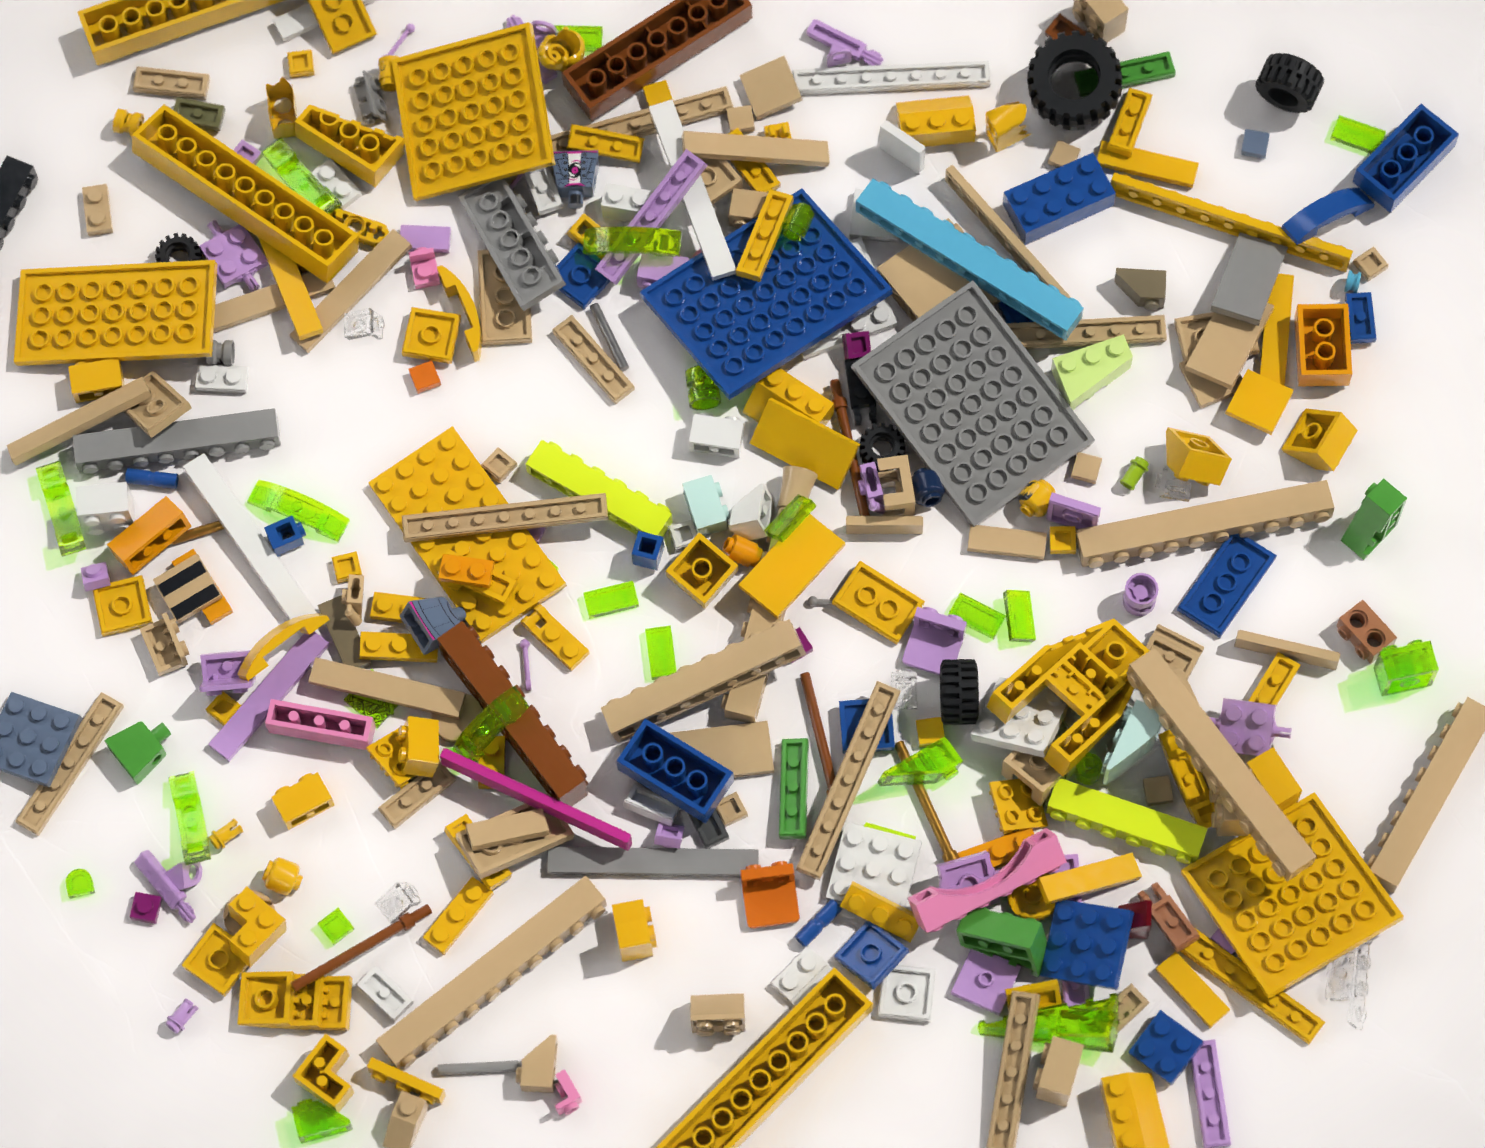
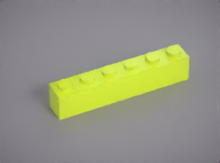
[525,440,673,537]
[1046,778,1208,864]

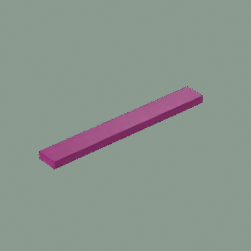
[440,748,632,851]

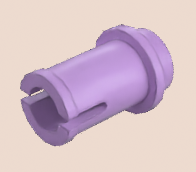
[165,998,198,1034]

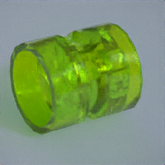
[685,365,721,410]

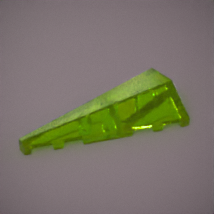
[978,993,1118,1053]

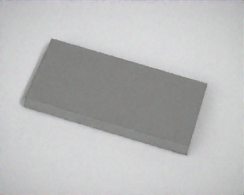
[1210,232,1288,326]

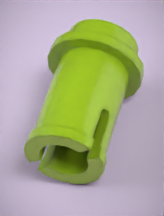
[1120,456,1149,490]

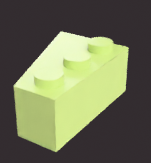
[1051,334,1133,411]

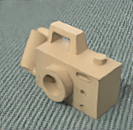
[342,574,364,626]

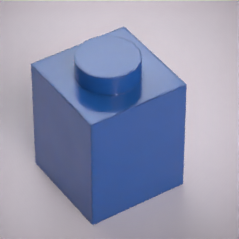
[632,531,664,571]

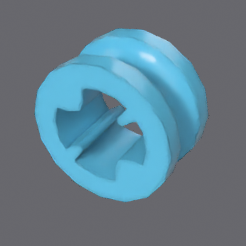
[1344,270,1362,293]

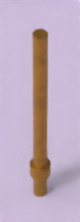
[895,741,959,863]

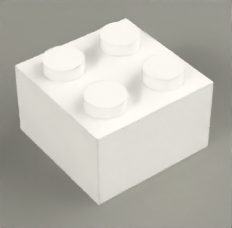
[75,482,136,535]

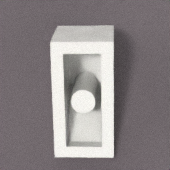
[728,483,774,540]

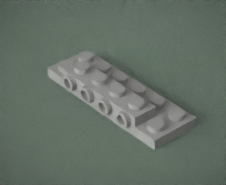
[458,178,566,311]

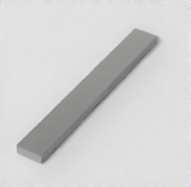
[547,847,759,877]

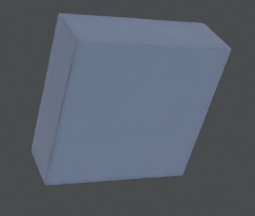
[1241,129,1270,159]

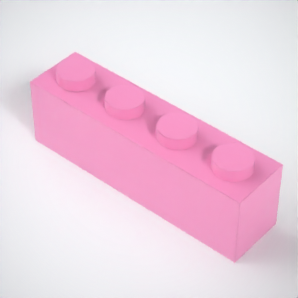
[265,699,376,750]

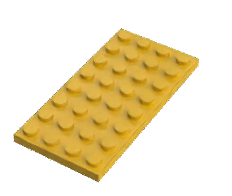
[14,260,218,366]
[368,426,567,643]

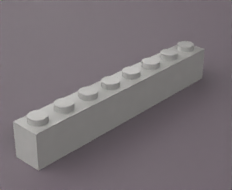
[73,408,281,474]

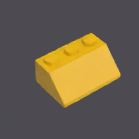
[896,95,976,147]
[743,368,834,426]
[1099,1072,1170,1148]

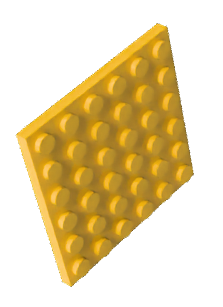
[392,22,555,201]
[1181,792,1404,999]

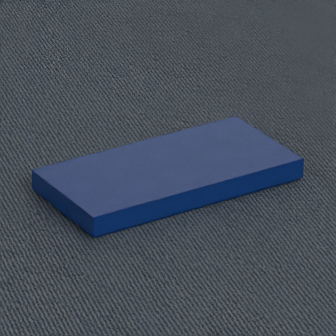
[1177,534,1277,638]

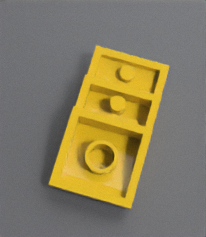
[237,971,353,1030]

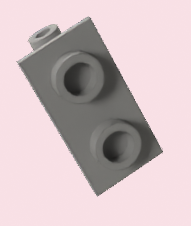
[354,70,387,124]

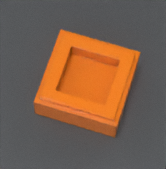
[408,360,441,394]

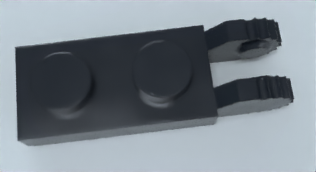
[845,357,877,426]

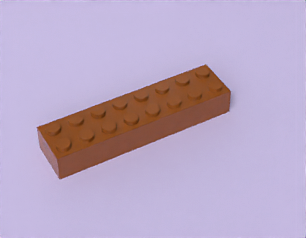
[562,0,753,122]
[437,621,588,806]

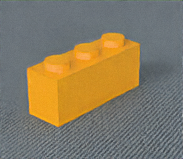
[107,496,192,575]

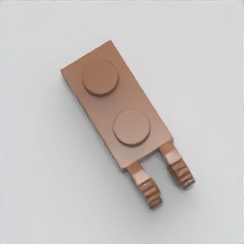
[1137,882,1200,953]

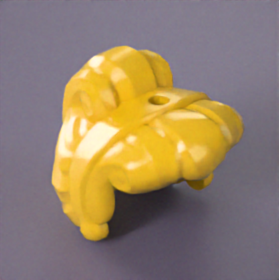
[537,26,585,72]

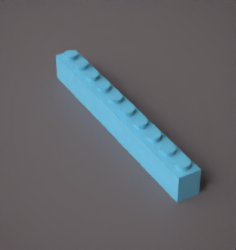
[856,178,1084,341]

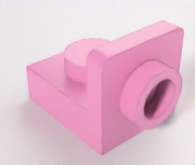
[409,247,440,289]
[554,1069,582,1115]

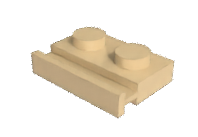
[1146,624,1204,680]

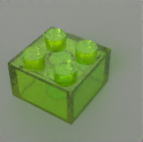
[1373,639,1439,697]

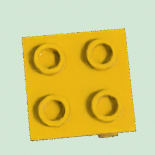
[366,725,417,789]
[989,779,1048,836]

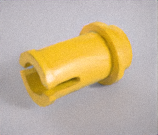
[208,818,244,850]

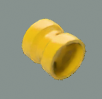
[113,108,144,136]

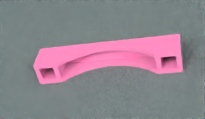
[907,828,1067,933]

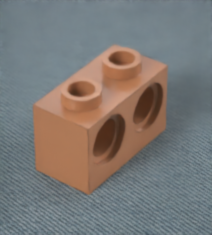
[1337,599,1397,664]

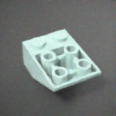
[1100,699,1162,785]

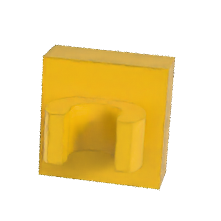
[764,122,792,139]

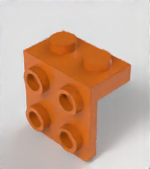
[740,861,800,929]

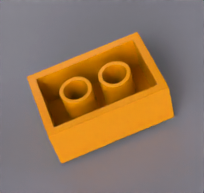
[1294,304,1352,386]

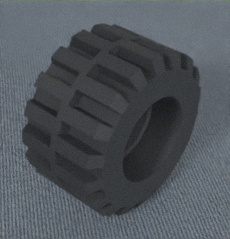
[1255,53,1324,113]
[940,659,979,725]

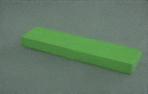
[1074,51,1176,97]
[779,738,809,840]

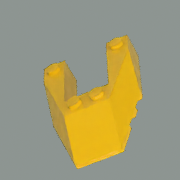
[986,618,1150,777]

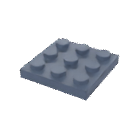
[0,692,82,788]

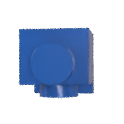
[264,516,306,557]

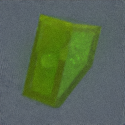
[291,1099,353,1144]

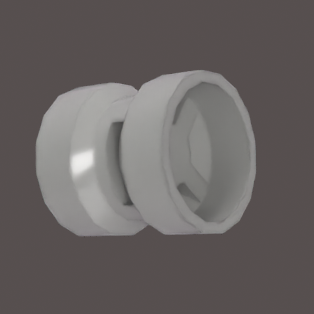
[206,340,235,365]

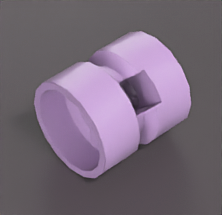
[1122,573,1159,616]

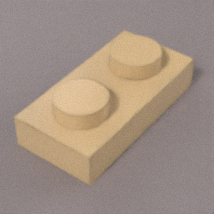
[82,184,113,236]

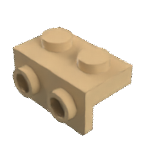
[139,612,190,676]

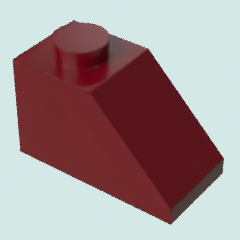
[1118,900,1152,940]

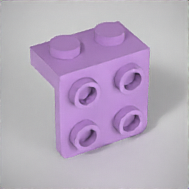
[902,607,967,675]
[199,650,256,696]

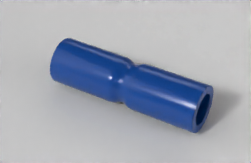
[125,468,179,489]
[795,899,842,948]

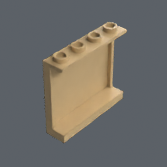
[877,218,1001,322]

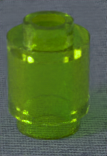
[783,203,815,241]
[1075,753,1102,785]

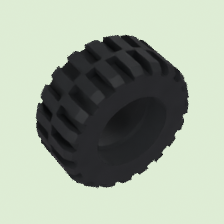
[1027,30,1122,130]

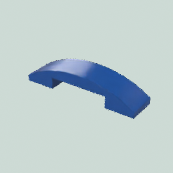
[1282,188,1375,245]

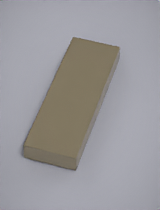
[318,595,372,668]

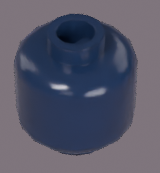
[911,468,945,507]

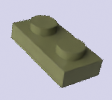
[173,97,226,132]

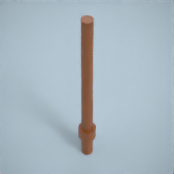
[830,379,870,516]
[800,672,836,795]
[290,904,432,992]

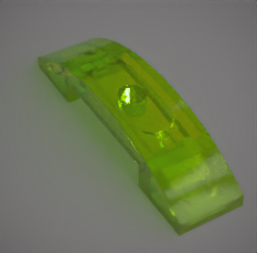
[261,137,342,214]
[583,226,682,257]
[36,460,87,557]
[247,480,350,542]
[452,686,530,762]
[168,771,211,866]

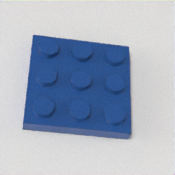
[1040,900,1134,990]

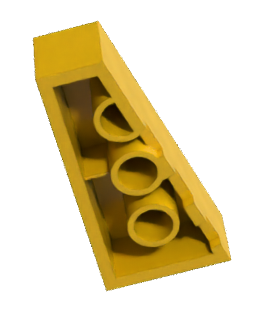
[294,104,405,187]

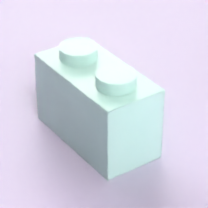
[682,474,730,536]

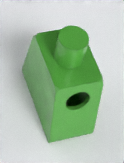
[104,721,172,785]

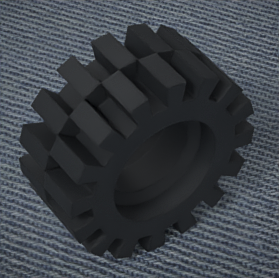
[155,233,202,263]
[859,423,905,472]

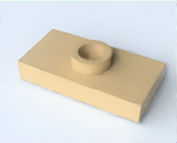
[1092,983,1150,1039]

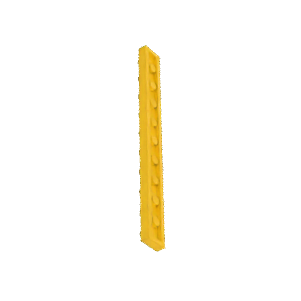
[1110,172,1353,272]

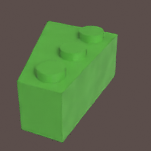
[1340,478,1407,560]
[956,907,1047,978]

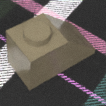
[1114,268,1166,310]

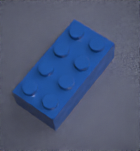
[1353,103,1459,213]
[1002,153,1116,245]
[616,719,734,824]

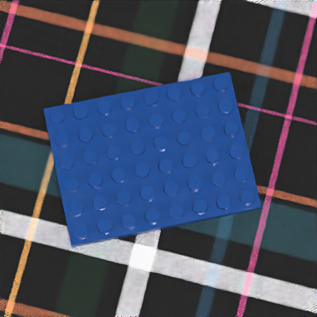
[640,188,893,400]

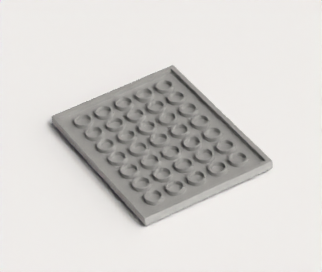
[851,280,1095,527]

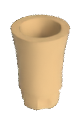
[776,466,818,524]

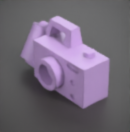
[858,462,885,514]

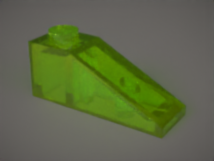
[877,736,963,786]

